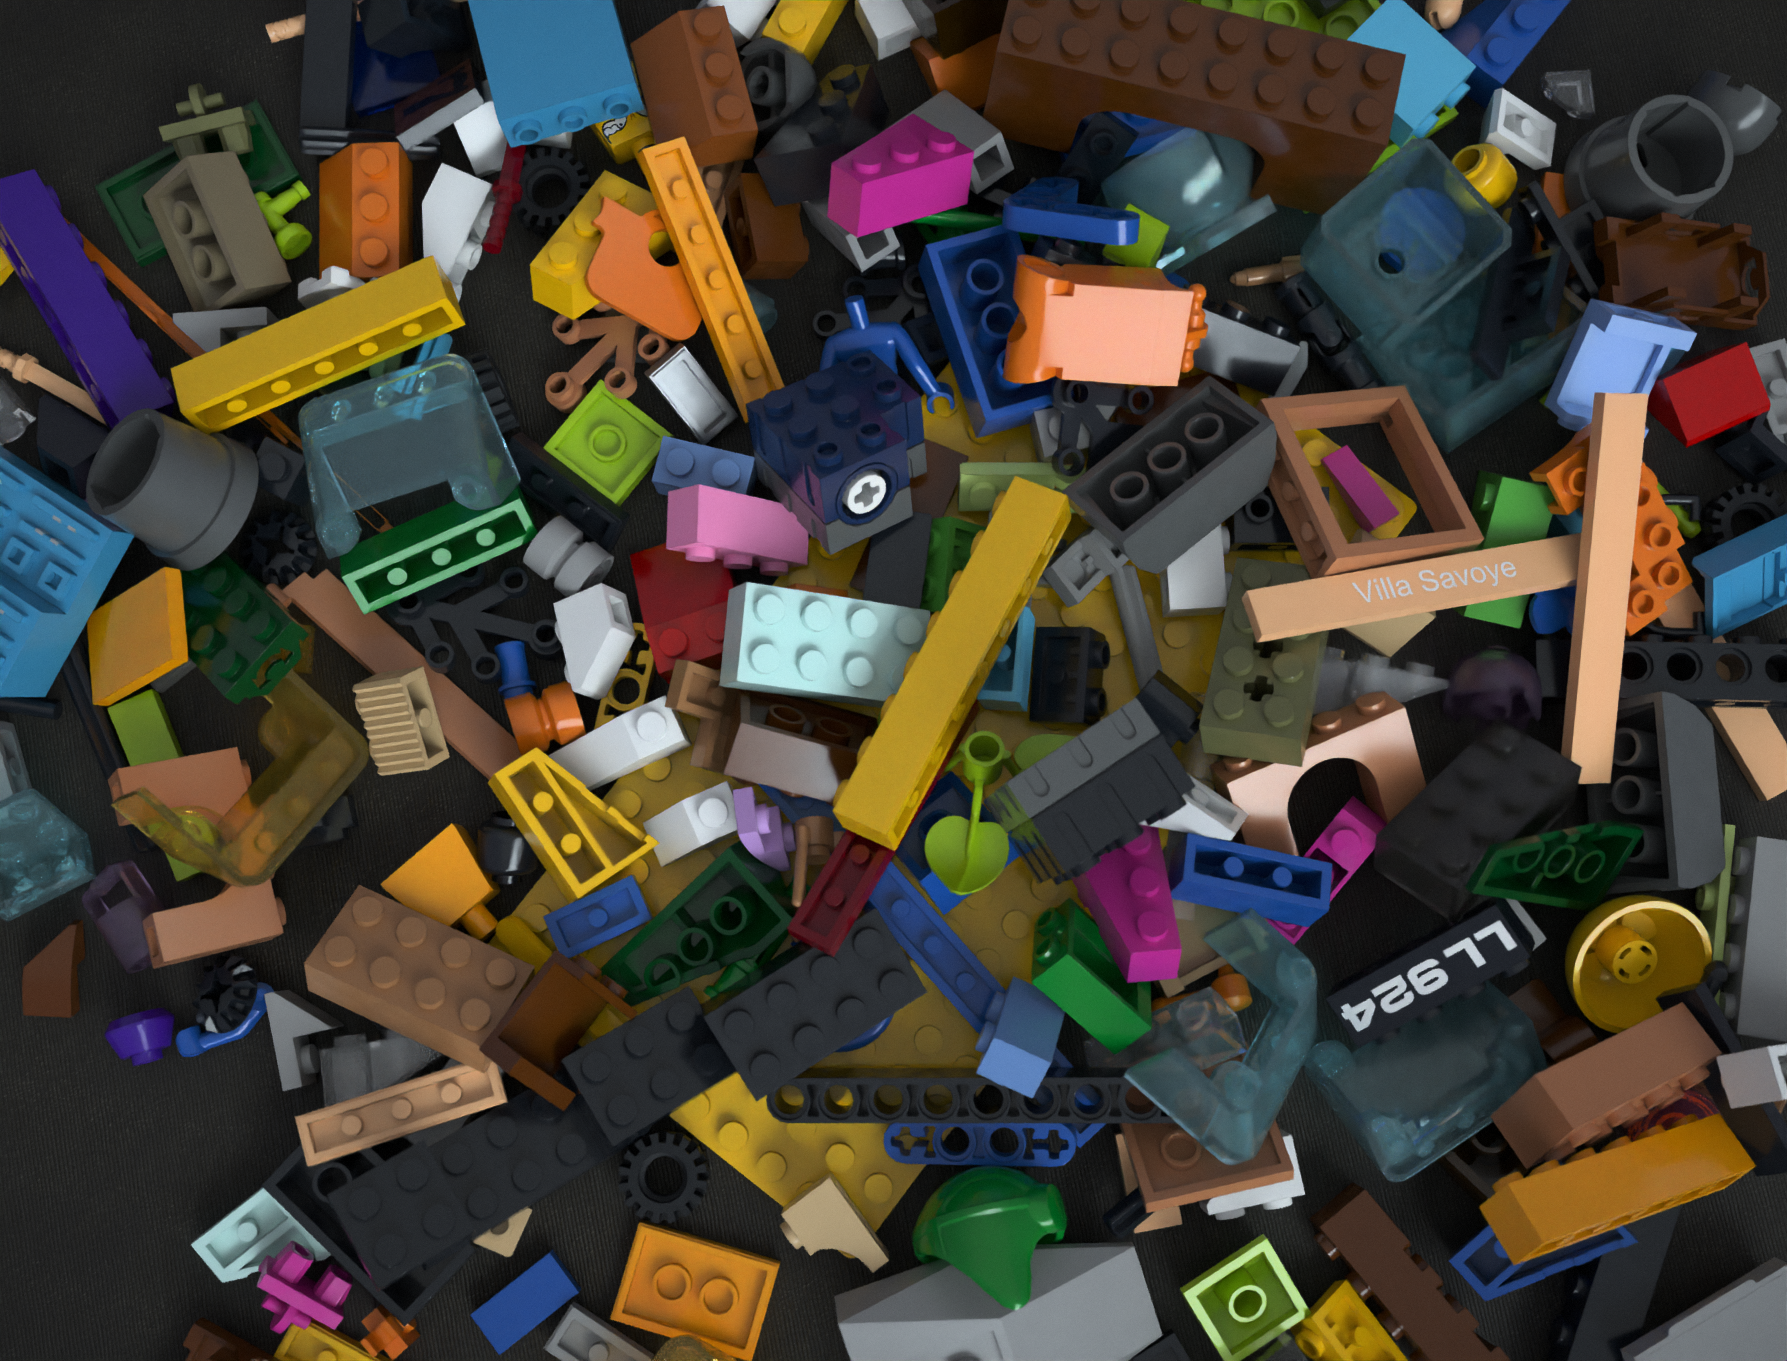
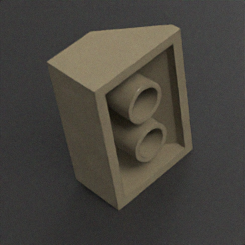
[143,151,292,312]

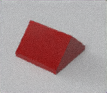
[1647,342,1771,448]

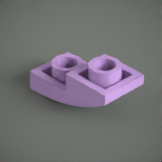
[733,787,796,871]

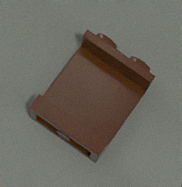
[478,949,638,1111]

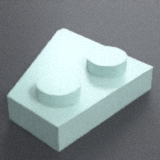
[191,1187,331,1283]

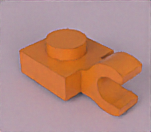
[360,1304,421,1360]

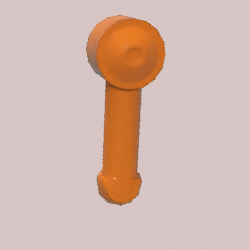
[1151,963,1252,1021]

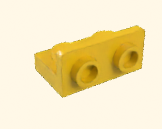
[1289,1279,1408,1361]

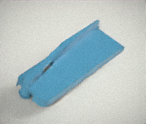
[1692,514,1787,639]

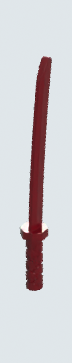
[482,141,526,254]

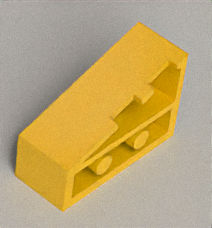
[530,170,676,320]
[488,747,660,904]

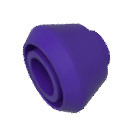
[104,1008,175,1067]

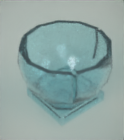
[1100,127,1277,277]

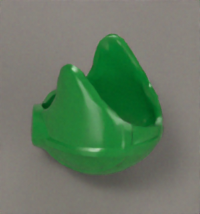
[912,1166,1067,1310]

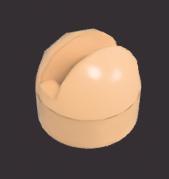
[1424,0,1463,30]

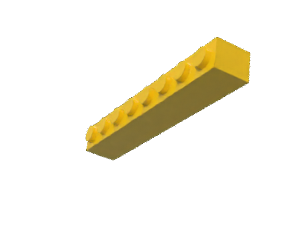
[833,476,1072,851]

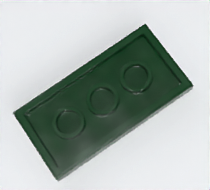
[95,99,304,268]

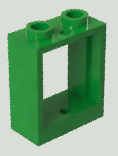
[1031,897,1152,1055]

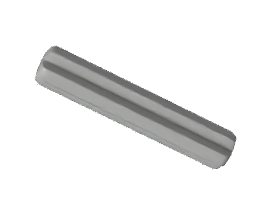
[1109,565,1163,691]

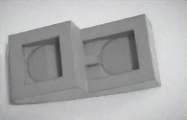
[1043,525,1129,608]

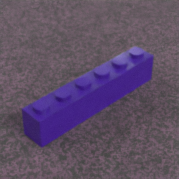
[0,169,176,431]

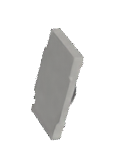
[1621,1257,1787,1361]

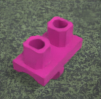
[257,1241,353,1334]

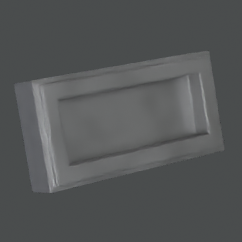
[644,343,738,445]

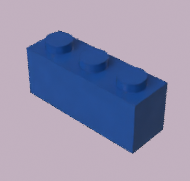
[1168,833,1333,927]

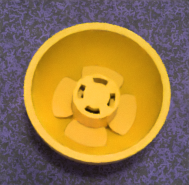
[1565,895,1712,1033]

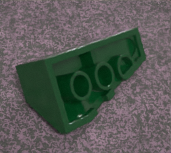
[1465,820,1644,911]

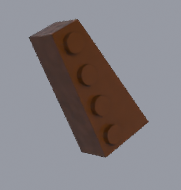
[1309,1182,1511,1361]

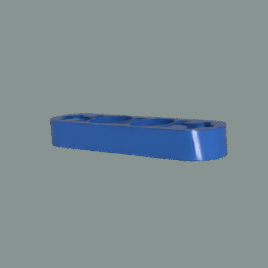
[883,1123,1077,1167]

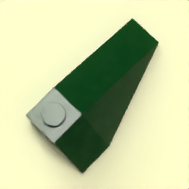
[600,840,796,1007]

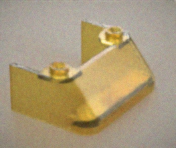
[111,654,369,888]

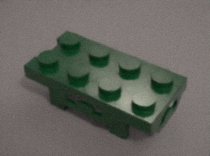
[180,550,309,705]

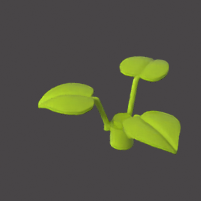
[877,709,1075,895]

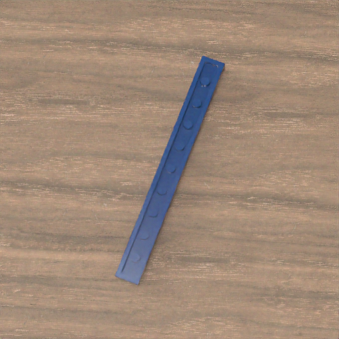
[757,783,1107,1148]

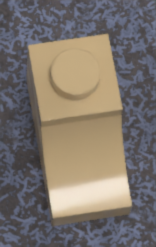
[780,1171,889,1272]

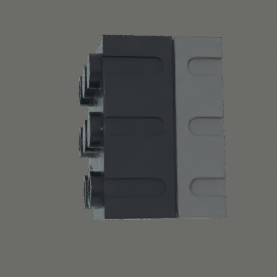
[983,697,1196,885]

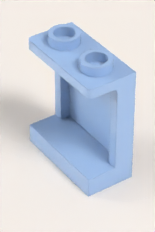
[1544,299,1697,438]

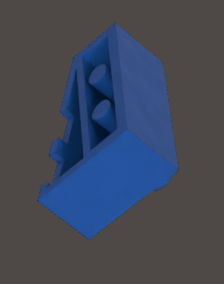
[1449,1161,1638,1302]

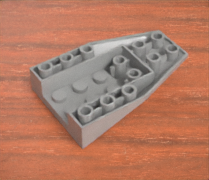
[834,1242,1163,1361]

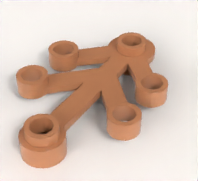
[545,302,670,413]

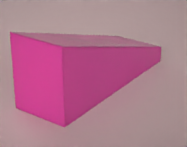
[1320,445,1400,533]

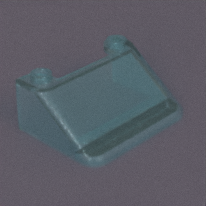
[298,354,521,559]

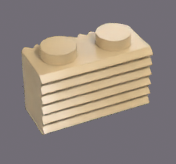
[352,666,450,776]

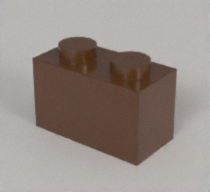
[723,173,809,279]

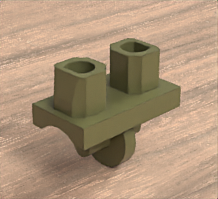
[158,83,256,161]

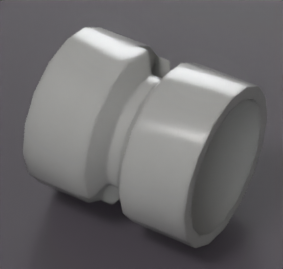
[523,515,614,597]

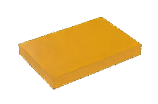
[87,567,189,706]
[610,1219,781,1361]

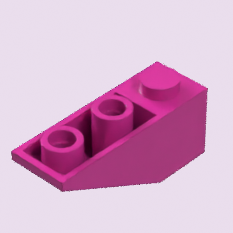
[1266,796,1391,945]

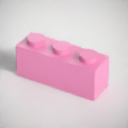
[666,484,808,576]

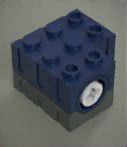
[746,350,927,555]

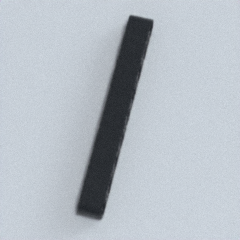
[766,1067,1215,1123]

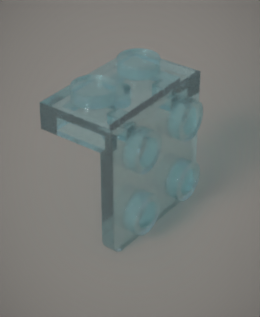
[0,788,96,922]

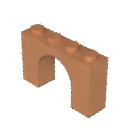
[1209,691,1432,856]
[108,747,286,969]

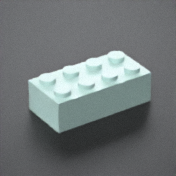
[719,582,930,708]

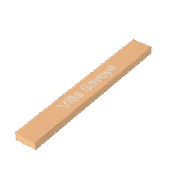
[1241,533,1581,643]

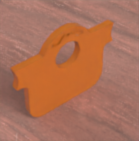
[585,197,702,342]

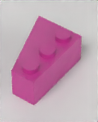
[827,114,974,238]
[1072,824,1182,983]

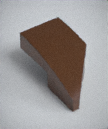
[22,919,85,1018]

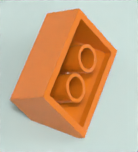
[319,142,413,283]

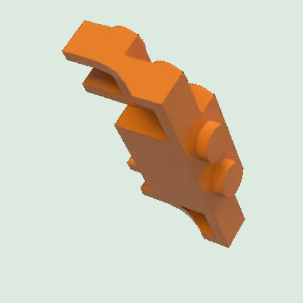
[1529,422,1693,636]

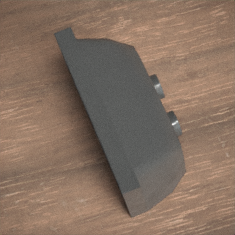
[1061,375,1277,574]
[1586,691,1726,897]

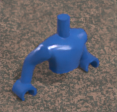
[819,295,955,414]

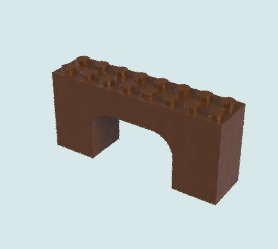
[983,0,1406,219]

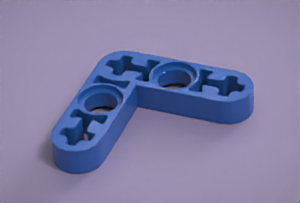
[1002,177,1140,245]

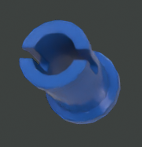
[494,641,537,699]

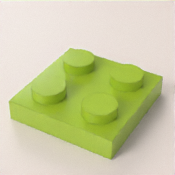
[543,379,674,507]

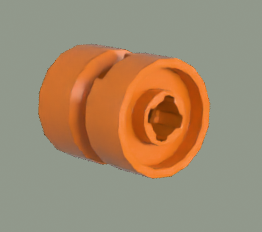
[504,680,586,756]

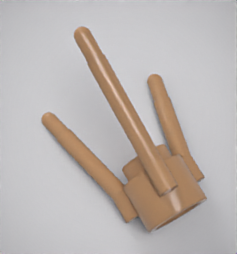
[792,816,845,943]

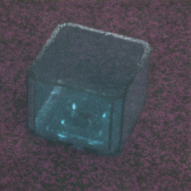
[1300,138,1512,351]

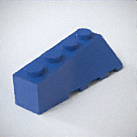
[1440,0,1572,108]

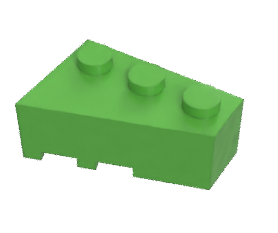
[1453,470,1555,629]

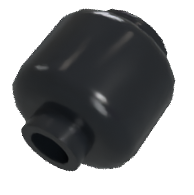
[476,811,539,884]

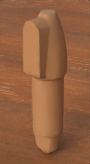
[1230,254,1316,286]

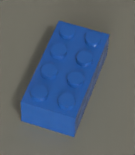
[918,225,1075,439]

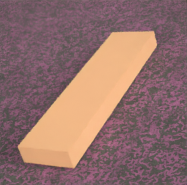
[295,1061,508,1167]

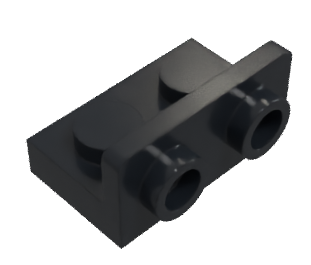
[1029,627,1110,728]

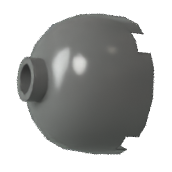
[740,37,817,135]
[1687,70,1783,156]

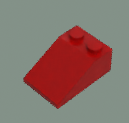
[630,543,738,684]

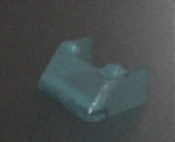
[1124,908,1317,1165]

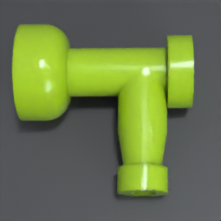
[254,180,312,259]

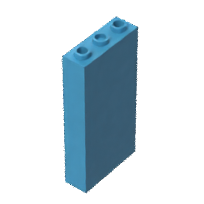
[468,0,645,148]

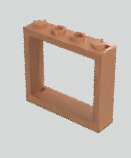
[1255,385,1484,579]

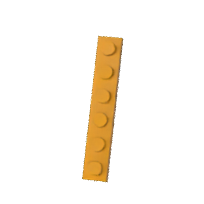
[637,136,785,423]

